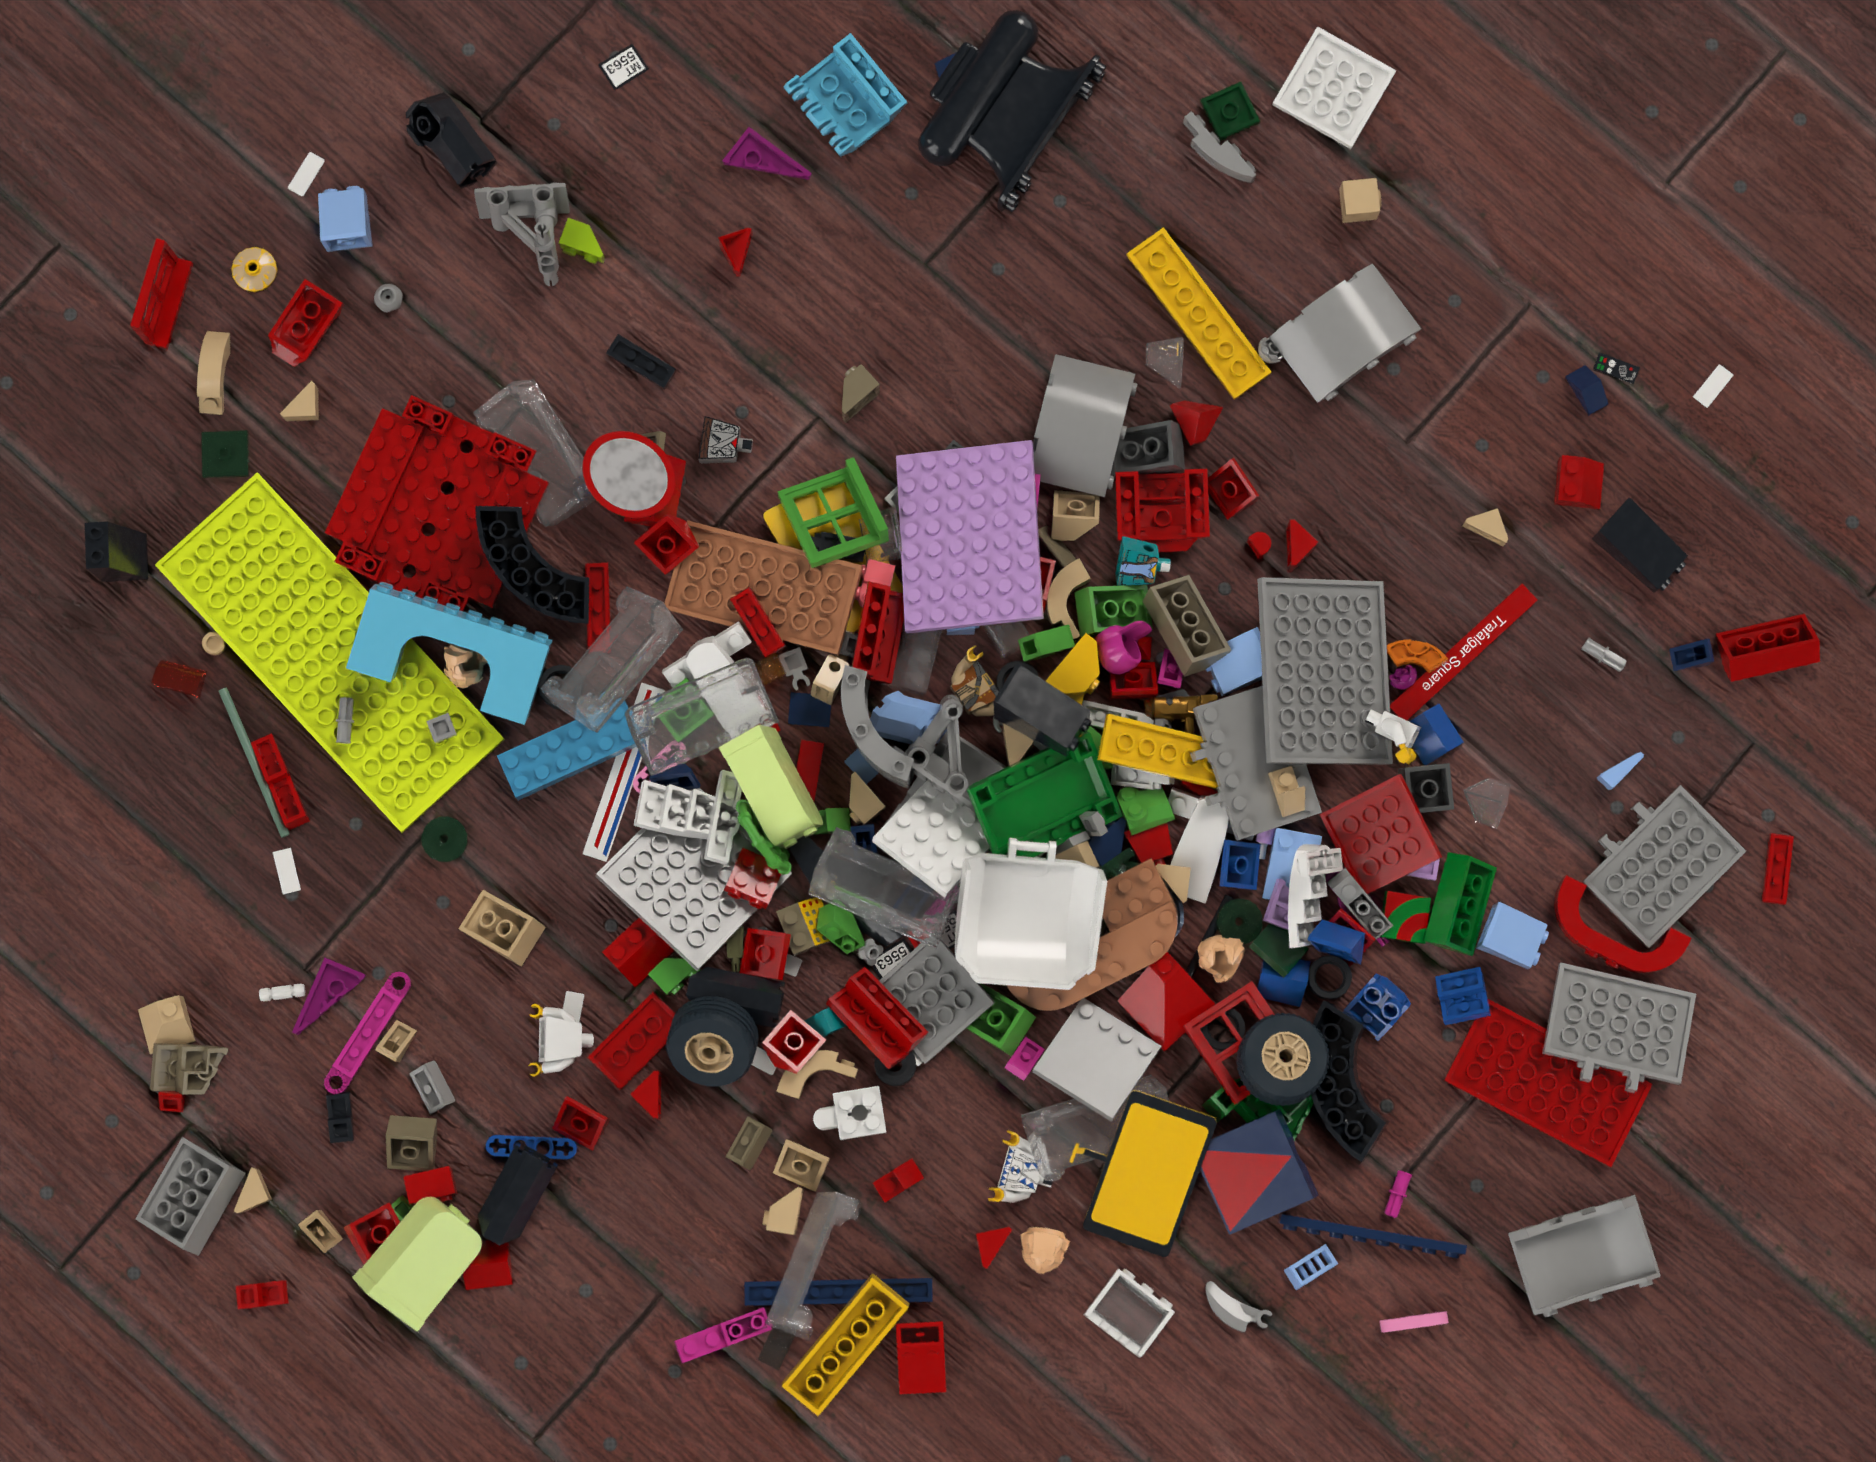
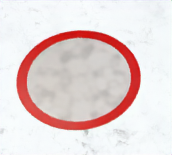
[582,431,675,518]

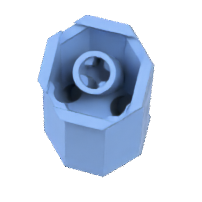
[870,691,947,744]

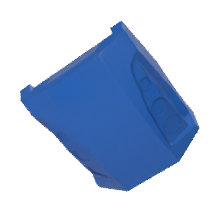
[1344,974,1411,1041]

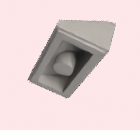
[409,1061,455,1115]

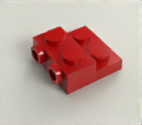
[724,847,781,909]
[740,928,791,980]

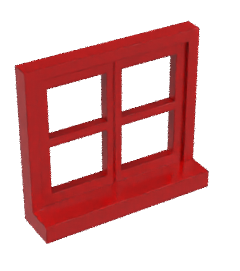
[130,238,193,350]
[1183,981,1286,1105]

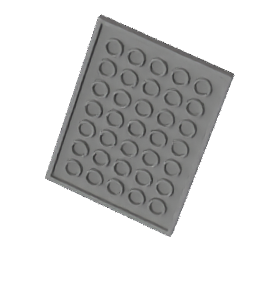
[1257,577,1393,765]

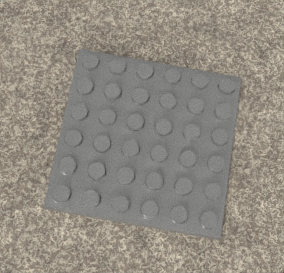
[595,788,792,971]

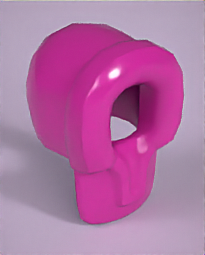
[1095,621,1152,675]

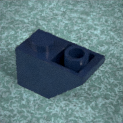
[1088,818,1126,869]

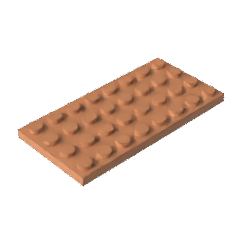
[663,520,863,655]

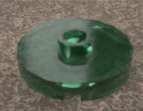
[422,816,468,862]
[1216,898,1263,944]

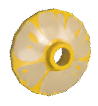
[232,247,277,292]

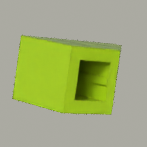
[559,218,605,264]

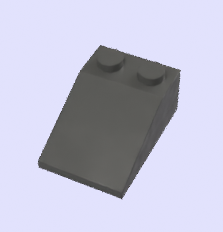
[1111,420,1185,476]

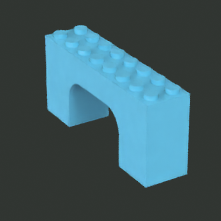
[346,582,552,725]

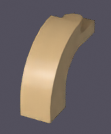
[197,331,230,415]
[1047,558,1091,642]
[777,1050,858,1099]

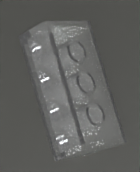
[879,619,942,696]

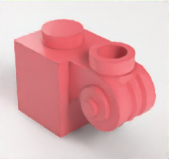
[854,559,895,608]

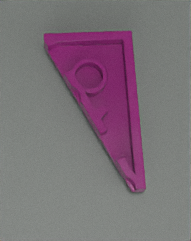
[722,127,812,180]

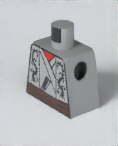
[698,416,753,463]

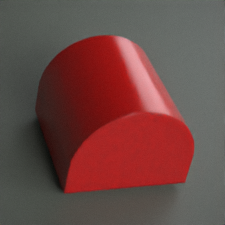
[1247,532,1271,559]

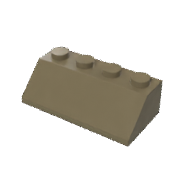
[1143,575,1231,677]

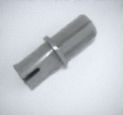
[1581,637,1627,672]
[336,697,354,744]

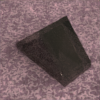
[758,1317,800,1370]

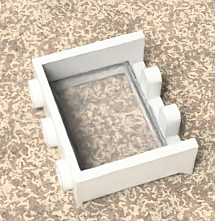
[1083,1268,1175,1358]

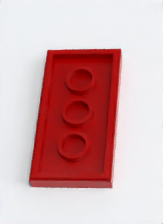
[587,991,676,1090]

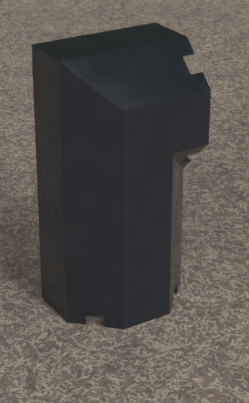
[406,92,497,189]
[686,967,786,1028]
[478,1143,558,1245]

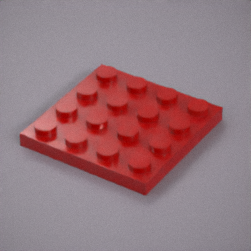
[1320,774,1442,894]

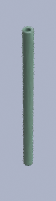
[219,688,290,838]

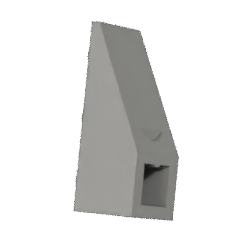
[1327,868,1393,939]

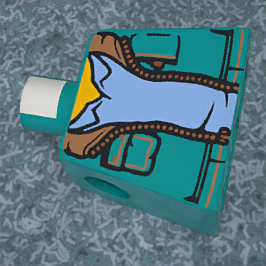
[1115,536,1171,586]

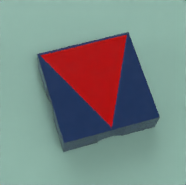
[1200,1109,1319,1235]

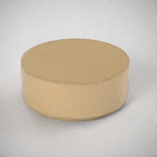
[202,632,226,655]

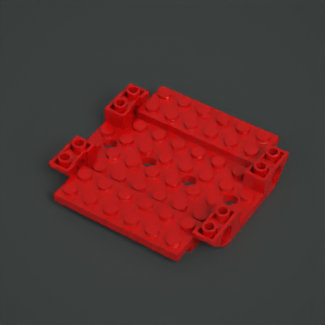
[325,395,550,611]

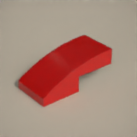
[236,1280,289,1310]

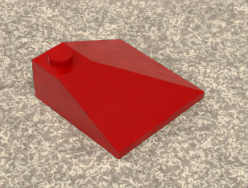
[1117,952,1216,1052]

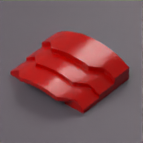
[1115,469,1210,553]

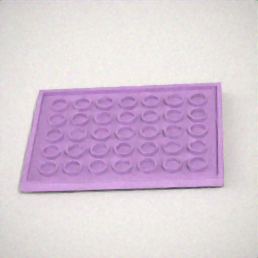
[896,440,1044,633]

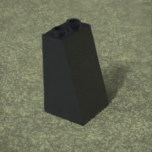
[1592,497,1688,593]
[84,521,149,582]
[994,663,1092,757]

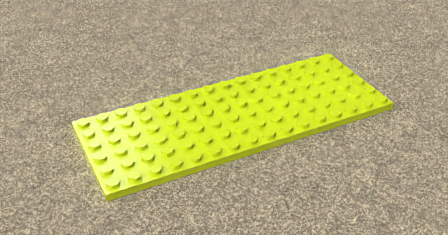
[155,472,505,833]

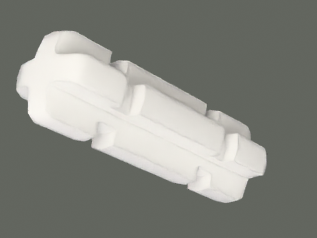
[259,984,306,1001]

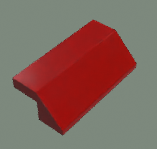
[852,581,904,685]
[826,967,929,1069]

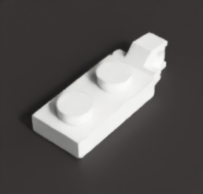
[1111,764,1175,790]

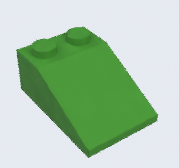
[1074,585,1153,637]
[966,983,1036,1056]

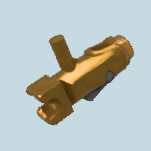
[1144,689,1218,734]

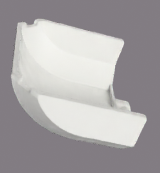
[955,838,1107,990]

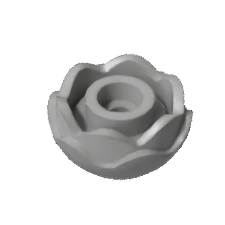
[374,284,403,312]
[1258,337,1283,364]

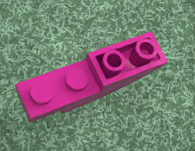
[674,1307,772,1363]

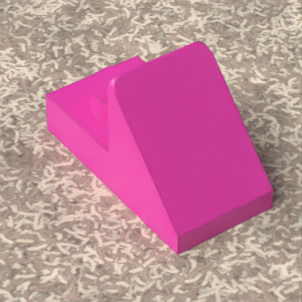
[1157,648,1183,688]
[1005,1037,1045,1081]

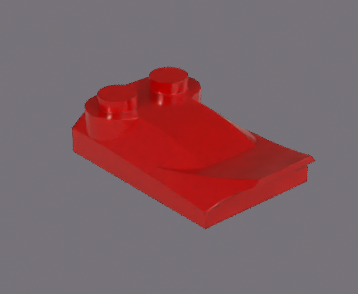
[268,279,344,367]

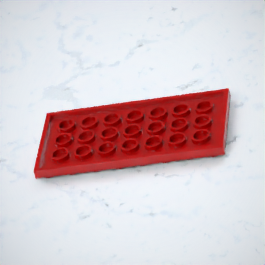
[1443,999,1653,1167]

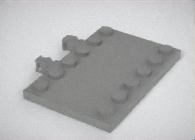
[1190,686,1322,841]
[1582,785,1746,949]
[1542,963,1696,1093]

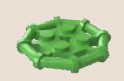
[736,799,792,875]

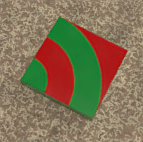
[1380,891,1431,944]

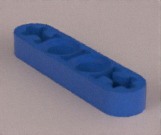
[486,1135,578,1159]

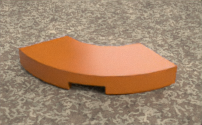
[1387,639,1448,673]

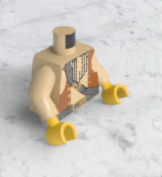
[950,645,999,717]

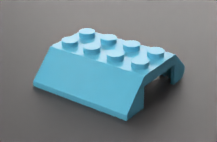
[783,33,907,157]

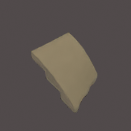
[150,1043,228,1094]

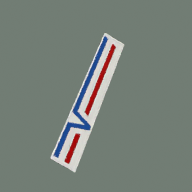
[583,683,665,862]

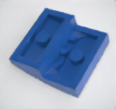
[1435,967,1491,1025]

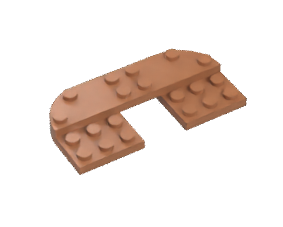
[1007,858,1178,1011]

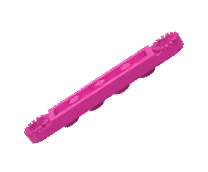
[324,972,411,1094]

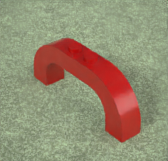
[1554,875,1692,973]

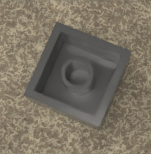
[1398,763,1454,813]

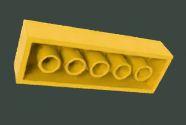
[782,1273,909,1416]

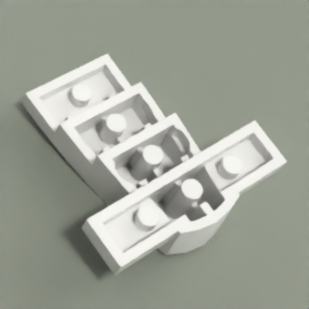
[662,621,772,740]
[633,770,742,865]
[1164,787,1254,903]
[1288,844,1343,948]

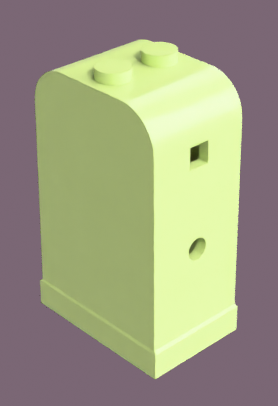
[719,725,823,849]
[352,1197,482,1332]

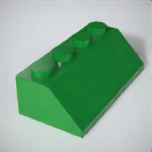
[1424,852,1497,956]

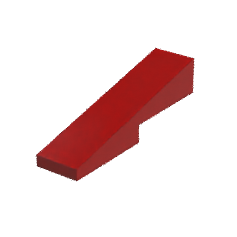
[251,733,310,830]

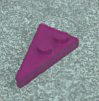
[292,957,367,1035]

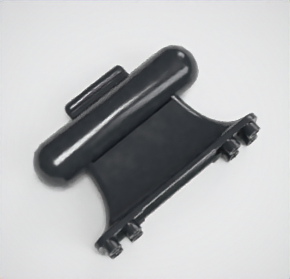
[918,10,1107,213]

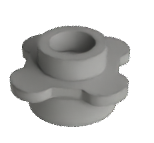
[858,938,883,966]

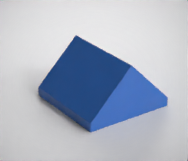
[1409,704,1464,765]
[1220,840,1261,890]
[1307,920,1365,964]
[1257,959,1310,1007]

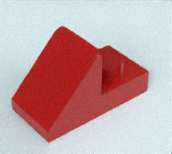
[873,1159,924,1203]

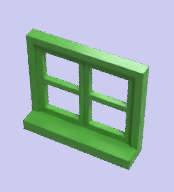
[778,457,889,568]

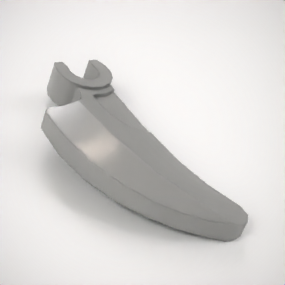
[1205,1281,1272,1333]

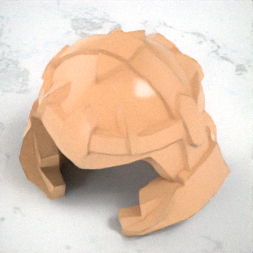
[444,644,488,688]
[1197,935,1245,983]
[1020,1227,1070,1274]

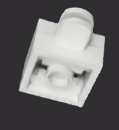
[813,1086,887,1140]

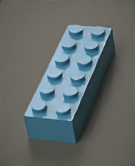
[497,698,644,800]

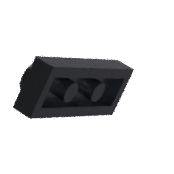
[606,334,677,390]

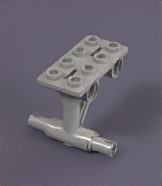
[474,183,570,286]
[893,695,972,807]

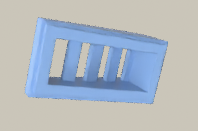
[1597,752,1644,790]
[1284,1244,1338,1290]

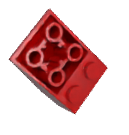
[896,1321,946,1394]

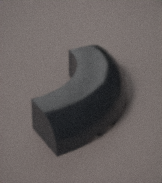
[475,506,589,624]
[1311,1000,1390,1162]

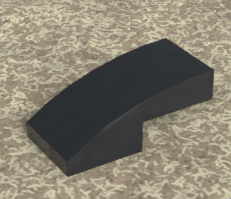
[326,1091,354,1143]

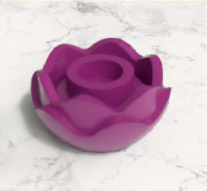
[1389,665,1417,690]

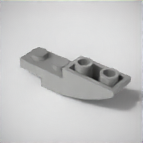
[1183,111,1256,183]

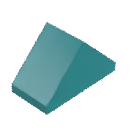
[805,1008,847,1037]

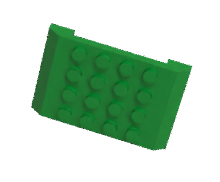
[966,732,1123,857]

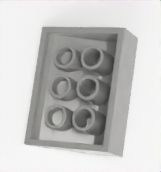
[136,1137,246,1256]

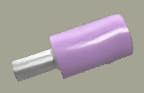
[1255,828,1276,859]

